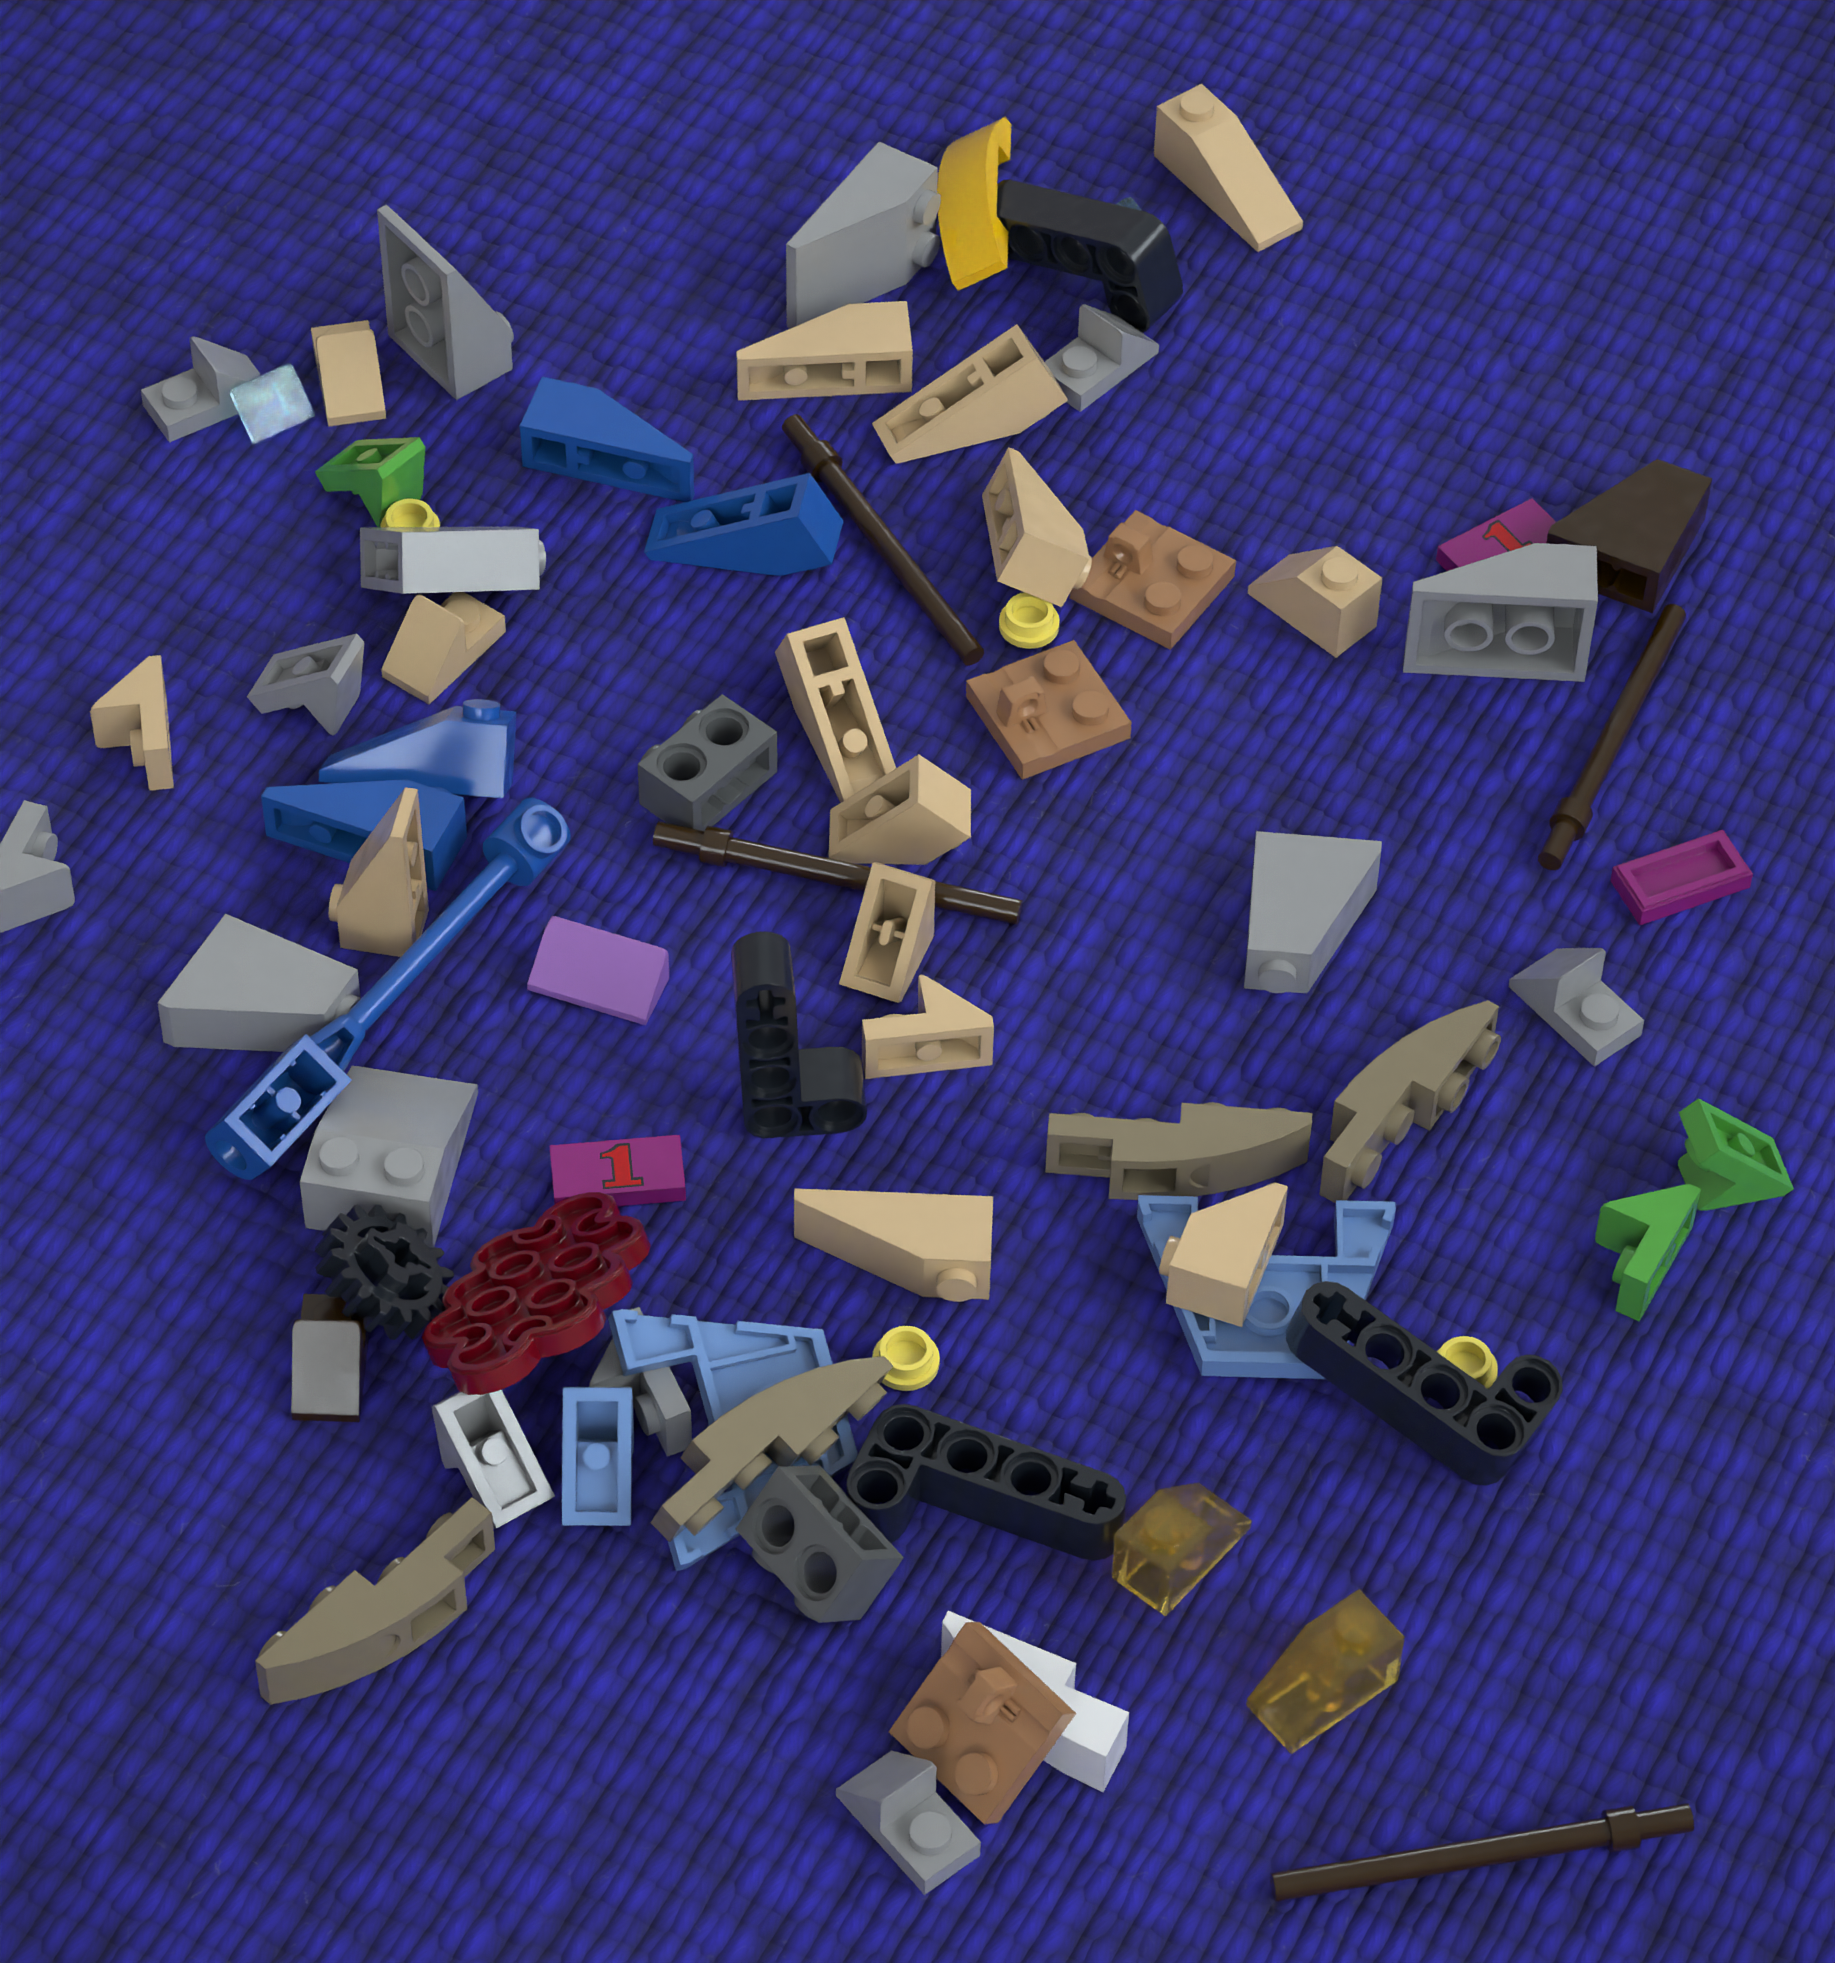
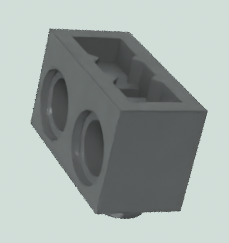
[638,694,777,831]
[735,1465,904,1623]

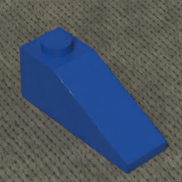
[520,377,694,502]
[644,473,843,576]
[318,699,516,798]
[261,779,467,891]

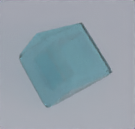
[228,363,315,445]

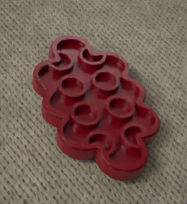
[422,1192,651,1395]

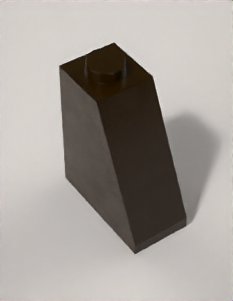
[1546,459,1712,614]

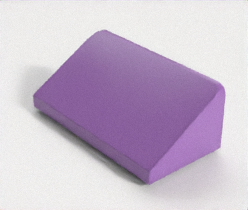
[527,916,669,1025]

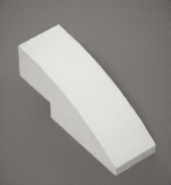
[941,1611,1129,1792]

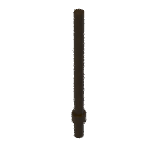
[782,414,984,666]
[1538,604,1686,871]
[653,821,1023,925]
[1270,1803,1694,1902]

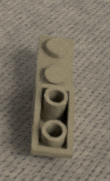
[1319,1000,1501,1203]
[1045,1102,1312,1200]
[651,1356,893,1543]
[255,1497,495,1705]

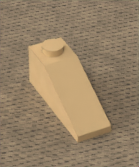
[1154,84,1303,252]
[736,301,913,401]
[872,324,1068,464]
[982,447,1092,607]
[775,617,896,803]
[329,787,429,957]
[794,1188,993,1302]

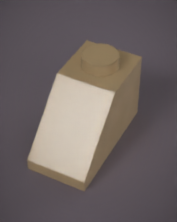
[1248,546,1382,658]
[829,754,971,865]
[1159,1182,1288,1327]

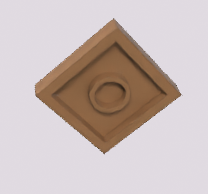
[1070,510,1236,650]
[966,640,1132,780]
[889,1622,1076,1824]

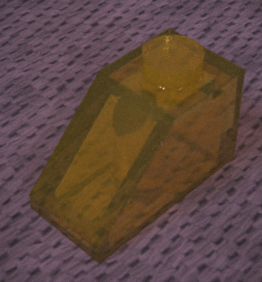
[1112,1483,1252,1617]
[1246,1589,1405,1754]

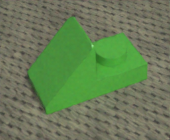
[315,437,425,527]
[1678,1098,1794,1211]
[1595,1184,1701,1321]

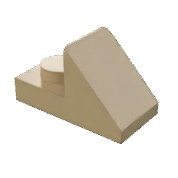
[311,320,386,427]
[381,592,506,704]
[90,655,174,791]
[862,975,994,1079]

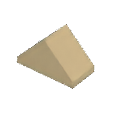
[839,862,935,1003]

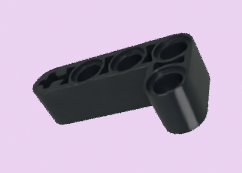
[997,180,1183,333]
[731,932,867,1139]
[1286,1281,1563,1485]
[846,1404,1126,1561]

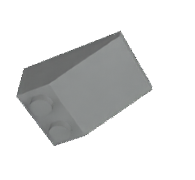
[786,142,941,328]
[377,204,514,400]
[1403,543,1598,682]
[300,1065,478,1248]

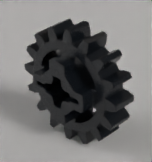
[315,1205,454,1340]

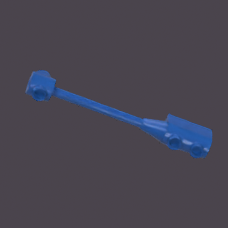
[205,798,571,1180]

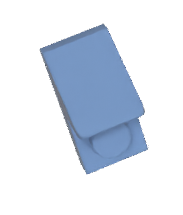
[562,1387,634,1526]

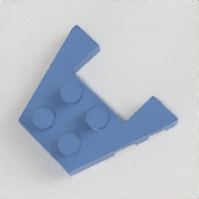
[1137,1195,1396,1379]
[608,1309,858,1571]

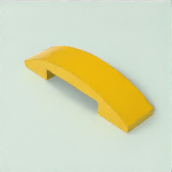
[937,117,1011,291]

